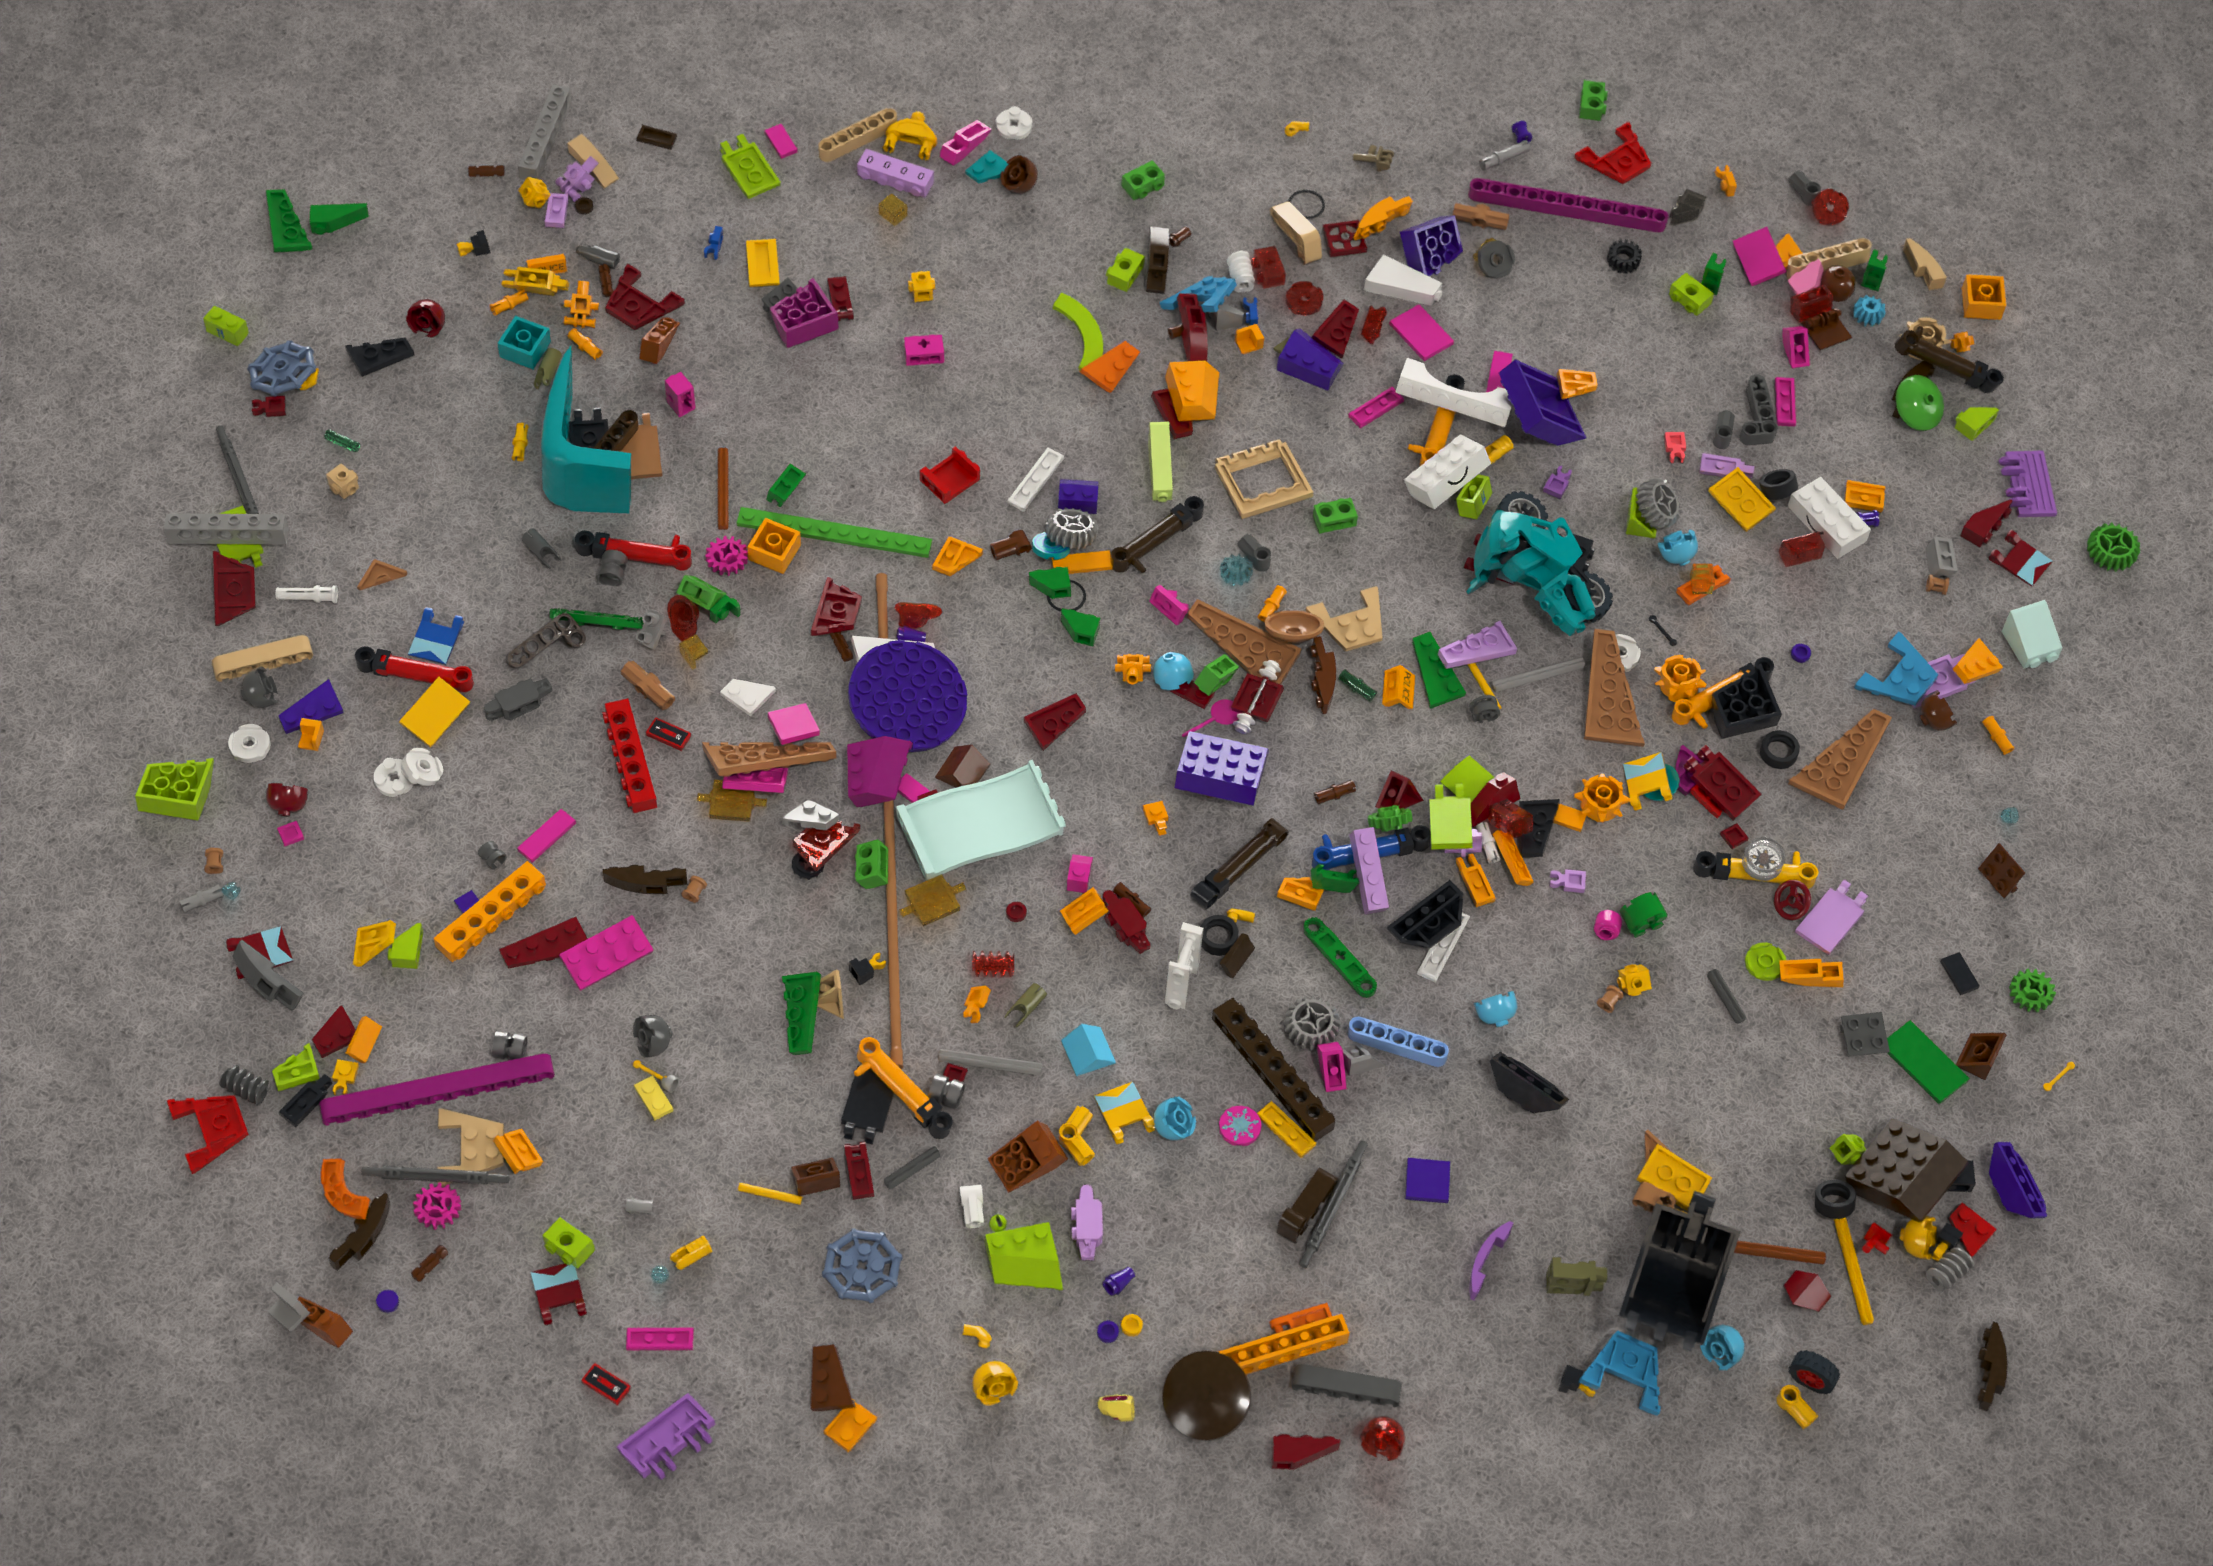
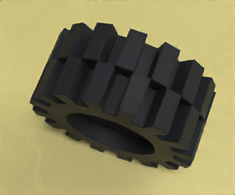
[1607,240,1642,274]

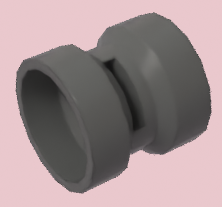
[478,840,507,869]

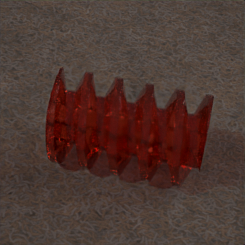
[972,951,1014,977]

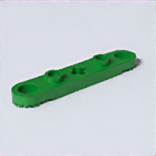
[549,608,644,630]
[1303,917,1377,998]

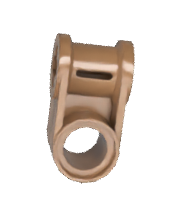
[1632,1182,1676,1213]

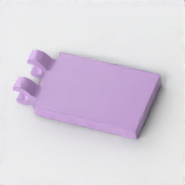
[1912,654,1976,708]
[1795,880,1868,955]

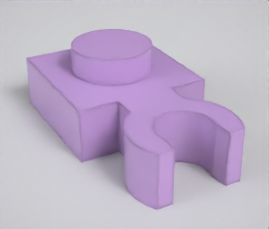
[1549,869,1586,893]

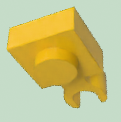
[332,1059,359,1095]

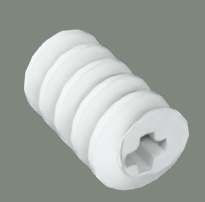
[1227,251,1255,293]

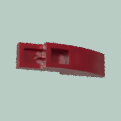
[1177,293,1208,361]

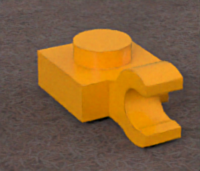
[1715,165,1737,197]
[1143,801,1168,836]
[963,985,991,1023]

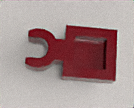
[252,396,286,417]

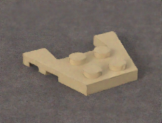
[1306,586,1382,652]
[438,1109,504,1187]

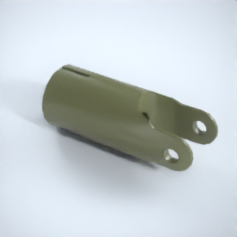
[534,348,562,389]
[1004,983,1047,1027]

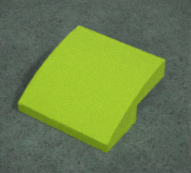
[1440,755,1495,804]

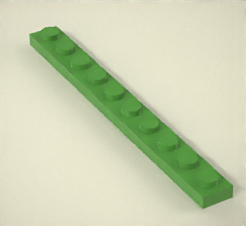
[737,507,932,558]

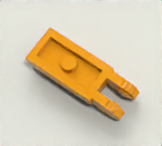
[1456,853,1496,907]

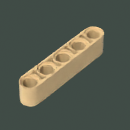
[819,108,897,162]
[1786,238,1872,279]
[212,635,313,682]

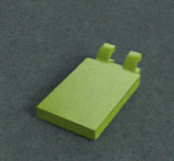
[720,134,781,199]
[216,505,264,568]
[1429,784,1472,850]

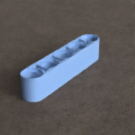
[1348,1016,1449,1067]

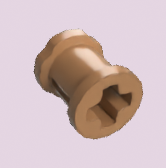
[1926,574,1949,595]
[204,848,223,874]
[681,876,707,903]
[1597,985,1624,1013]

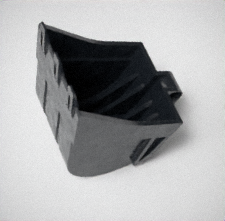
[1619,1190,1741,1352]

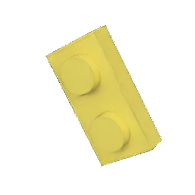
[634,1075,673,1121]

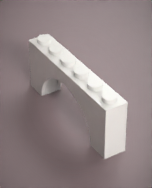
[1395,358,1512,427]

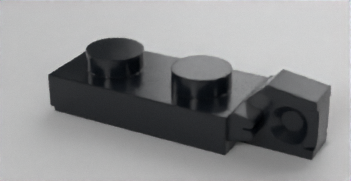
[279,1074,333,1127]

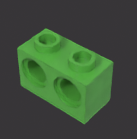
[1579,80,1608,121]
[1122,160,1165,200]
[1313,498,1358,534]
[676,575,726,610]
[1194,654,1239,696]
[855,839,888,889]

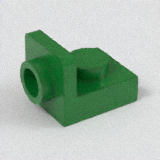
[710,595,741,623]

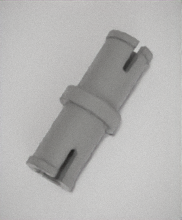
[179,884,224,913]

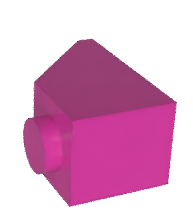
[1782,326,1810,368]
[1067,854,1093,893]
[1317,1042,1347,1092]

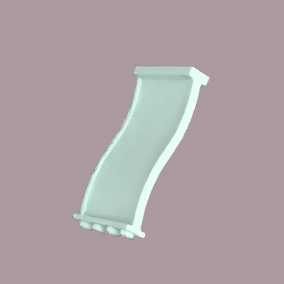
[896,760,1066,882]

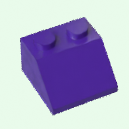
[1058,479,1099,514]

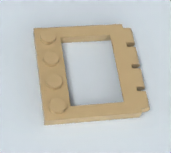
[1215,439,1314,519]

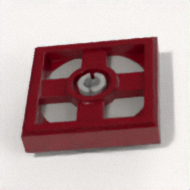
[1322,220,1367,257]

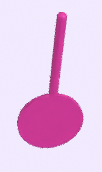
[1182,699,1240,737]

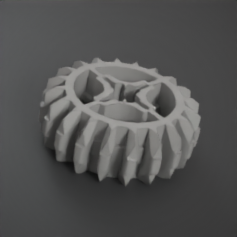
[1636,477,1681,530]
[1045,507,1098,550]
[1284,996,1341,1051]

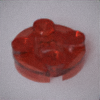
[1811,188,1849,226]
[1286,281,1324,315]

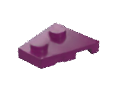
[1675,745,1704,796]

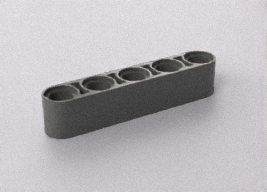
[1292,1364,1402,1407]

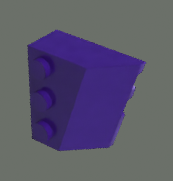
[1400,215,1463,277]
[1277,328,1344,391]

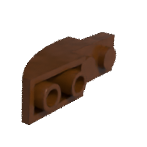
[1310,636,1336,714]

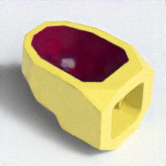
[1098,1395,1135,1421]

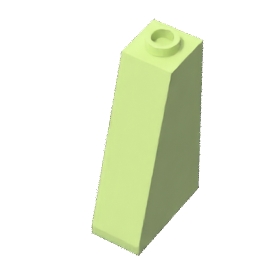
[1148,422,1173,502]

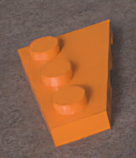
[1080,341,1140,393]

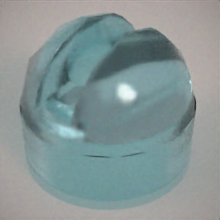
[2001,807,2019,824]
[222,882,241,900]
[651,1265,669,1284]

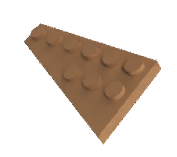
[1584,629,1645,747]

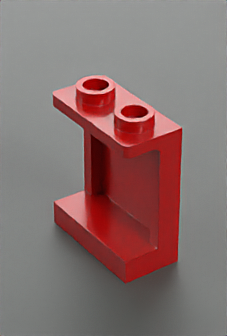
[920,446,981,504]

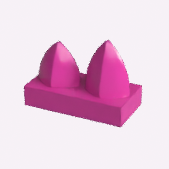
[1149,585,1189,625]

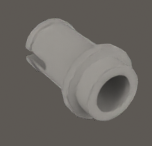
[625,1197,653,1214]

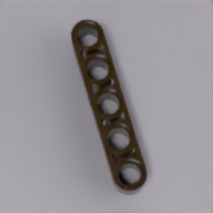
[593,410,639,452]

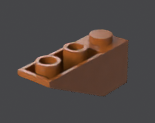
[639,317,680,364]
[298,1297,353,1348]

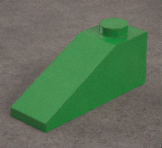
[309,203,369,235]

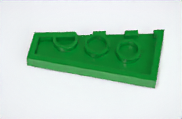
[266,189,312,252]
[1412,632,1466,709]
[782,971,821,1055]

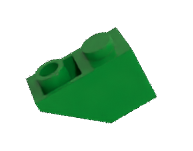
[1029,567,1071,599]
[1061,608,1100,647]

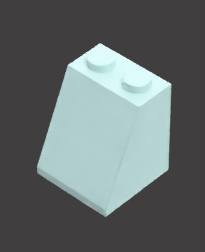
[2002,600,2062,668]

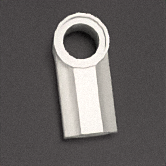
[960,1185,984,1228]

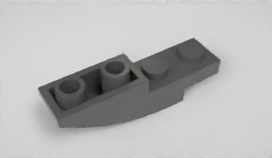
[232,940,304,1011]

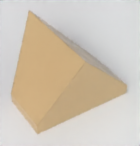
[817,970,844,1019]

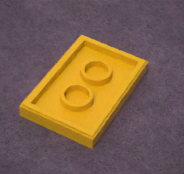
[1708,467,1776,532]
[399,677,470,748]
[1636,1144,1712,1211]

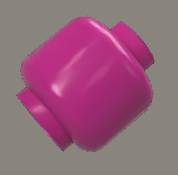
[1594,910,1622,940]

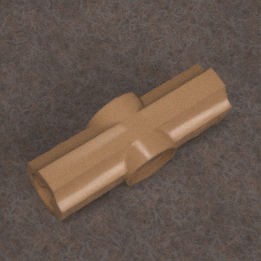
[1453,203,1510,230]
[621,661,675,710]

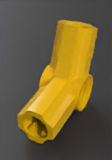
[1059,1106,1095,1166]

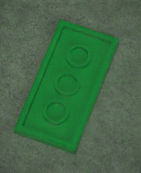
[1887,1020,1970,1104]

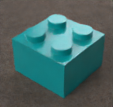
[497,316,551,370]

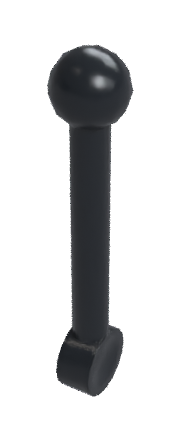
[1649,615,1677,646]

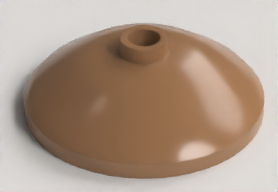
[1265,610,1324,643]

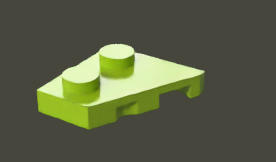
[272,1043,320,1091]

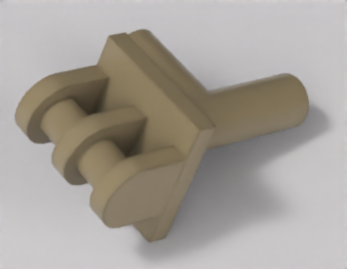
[1353,145,1394,171]

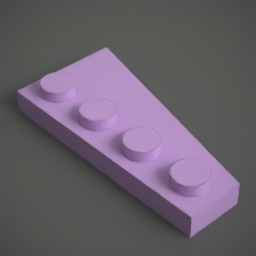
[1438,621,1517,669]

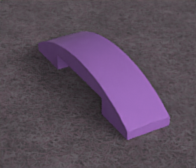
[1469,1221,1513,1300]

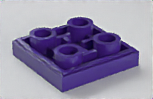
[1405,1158,1450,1203]

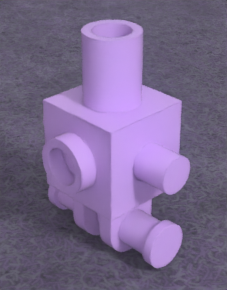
[556,156,599,202]

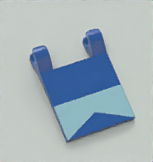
[408,608,464,665]

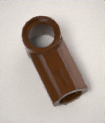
[990,530,1032,560]

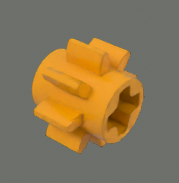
[1950,331,1974,353]

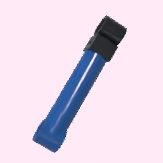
[1312,825,1431,870]

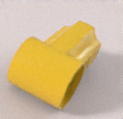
[1776,1385,1818,1430]

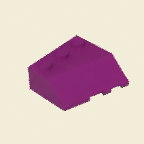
[770,278,839,348]
[847,736,913,807]

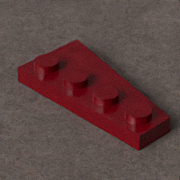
[499,917,588,969]

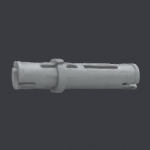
[1479,140,1531,170]

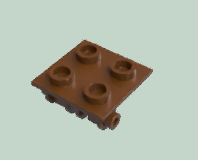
[1801,308,1852,350]
[1978,843,2025,898]

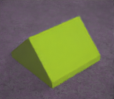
[1626,487,1656,539]

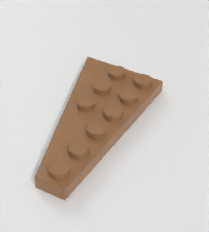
[1187,599,1302,684]
[1788,709,1892,810]
[702,742,836,777]

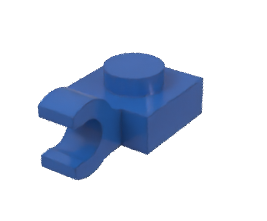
[704,226,723,259]
[1243,297,1258,326]

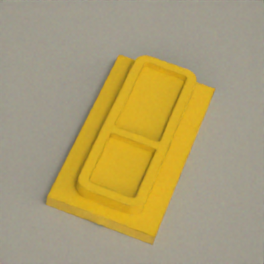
[746,239,780,287]

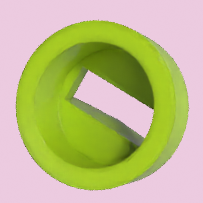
[989,1214,1007,1232]

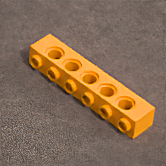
[434,861,546,963]
[1218,1314,1350,1375]

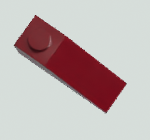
[1470,772,1521,828]

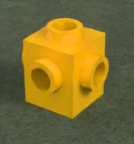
[518,177,551,208]
[908,271,936,302]
[1617,964,1652,996]

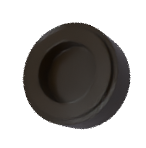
[575,197,594,215]

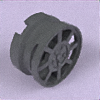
[1469,695,1500,723]

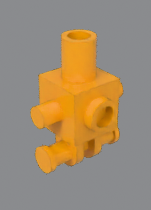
[564,281,599,328]
[1115,654,1151,685]

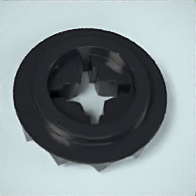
[792,849,825,880]

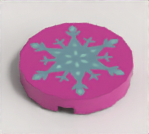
[1219,1106,1262,1146]

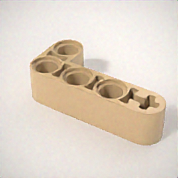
[1270,201,1322,265]

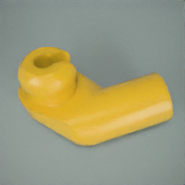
[300,368,319,390]
[1226,908,1255,923]

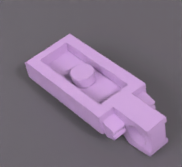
[1699,453,1754,478]

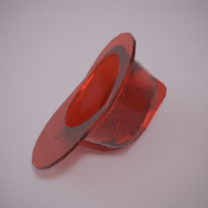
[667,595,699,642]
[894,602,942,629]

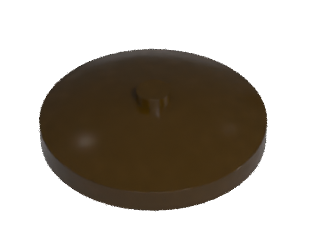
[1162,1351,1251,1441]

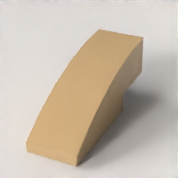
[567,134,619,188]
[1903,238,1947,290]

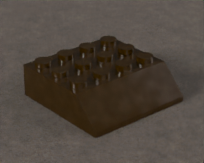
[1845,1118,1969,1222]

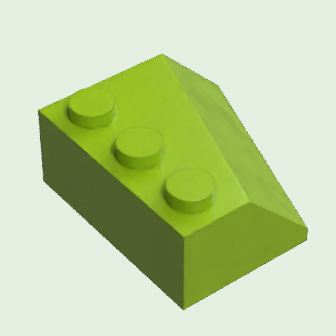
[135,758,214,821]
[985,1222,1063,1290]

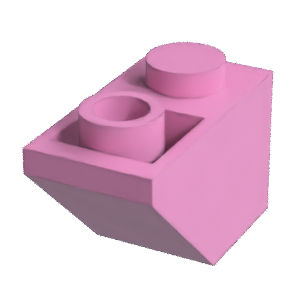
[1788,259,1824,303]

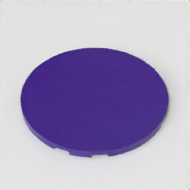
[848,640,967,752]

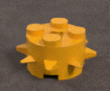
[1654,655,1707,702]
[1574,774,1630,823]

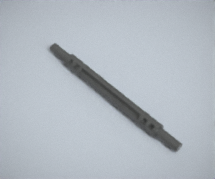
[216,425,259,514]
[1299,1140,1368,1268]
[361,1166,510,1184]

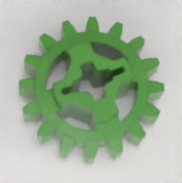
[1368,805,1413,832]
[2009,969,2056,1013]

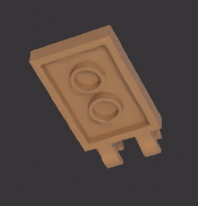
[619,413,662,479]

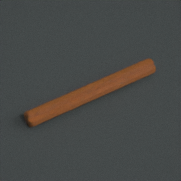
[718,447,728,530]
[1734,1241,1826,1265]

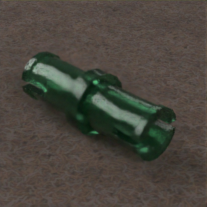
[1338,669,1377,702]

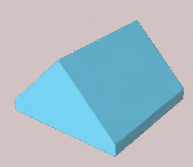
[1061,1024,1116,1076]

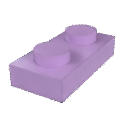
[545,193,569,228]

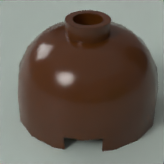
[1000,155,1038,194]
[1819,265,1855,302]
[1919,690,1957,731]

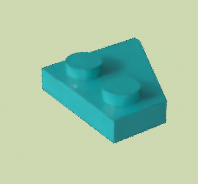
[965,150,1008,184]

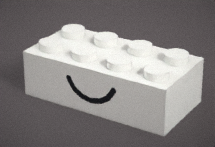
[1404,434,1491,509]
[1788,477,1871,559]

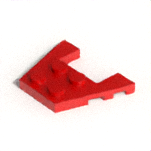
[1574,122,1651,184]
[167,1095,249,1174]

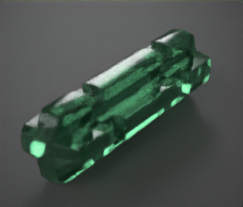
[324,429,361,452]

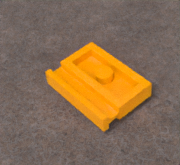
[1844,480,1885,513]
[1060,887,1109,935]
[494,1128,543,1174]
[824,1399,877,1453]

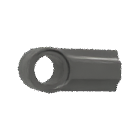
[1789,170,1821,206]
[1713,410,1735,449]
[1238,534,1271,572]

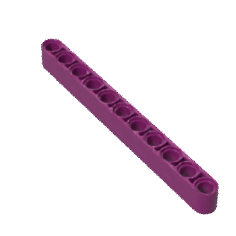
[1468,178,1669,233]
[319,1053,555,1126]

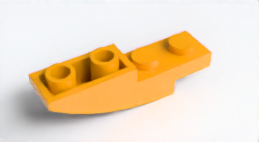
[1353,196,1413,241]

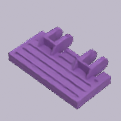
[1999,451,2057,517]
[617,1393,715,1480]

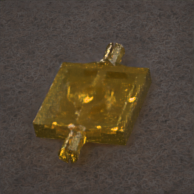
[697,779,767,822]
[899,874,966,926]

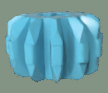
[1853,295,1886,327]

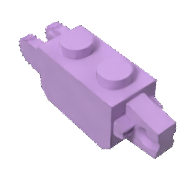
[1071,1184,1103,1261]

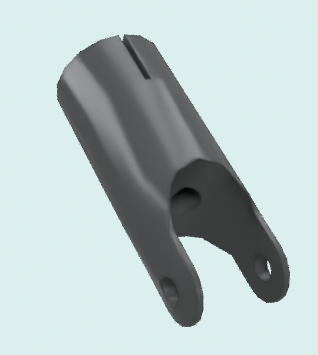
[576,244,620,269]
[522,528,561,569]

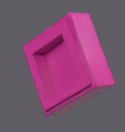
[277,821,304,846]

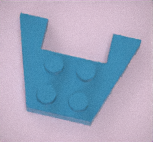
[1160,276,1237,312]
[1855,631,1938,706]
[1579,1330,1661,1416]

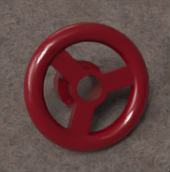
[1774,880,1811,921]

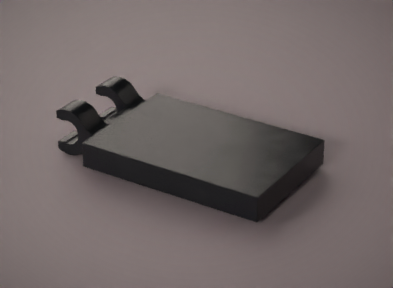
[569,408,610,450]
[841,1065,894,1145]

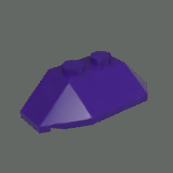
[1988,1142,2047,1218]

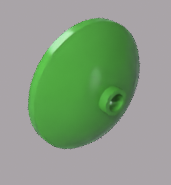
[1896,375,1944,431]

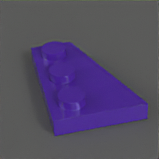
[278,679,344,734]

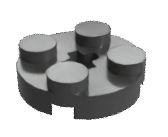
[1478,240,1515,278]

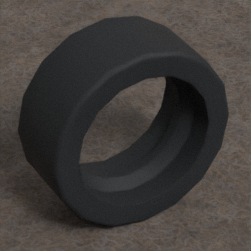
[1759,469,1798,500]
[1760,730,1800,769]
[1200,915,1239,956]
[1815,1180,1856,1219]

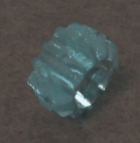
[1220,553,1253,587]

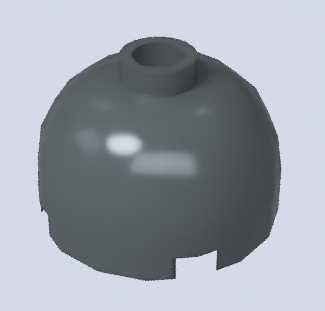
[241,666,278,708]
[633,1015,672,1058]

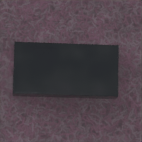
[1940,952,1980,995]

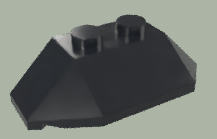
[1387,880,1463,949]
[1490,1052,1569,1113]

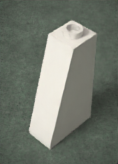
[1364,255,1443,306]

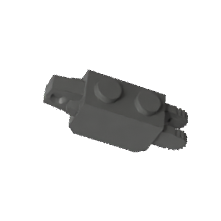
[484,678,553,721]

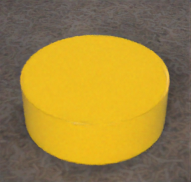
[1121,1314,1143,1337]

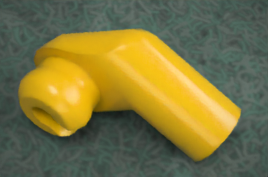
[1284,121,1309,137]
[963,1324,992,1348]

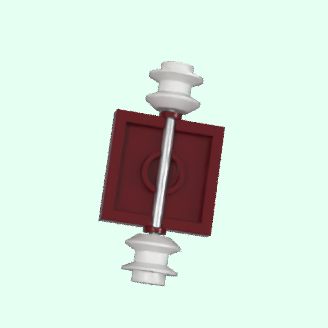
[1231,660,1284,734]

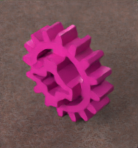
[705,536,748,576]
[413,1182,462,1230]

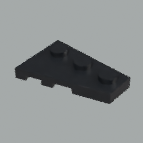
[345,337,414,377]
[1519,799,1560,858]

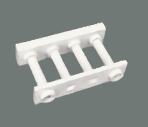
[1165,922,1203,1009]

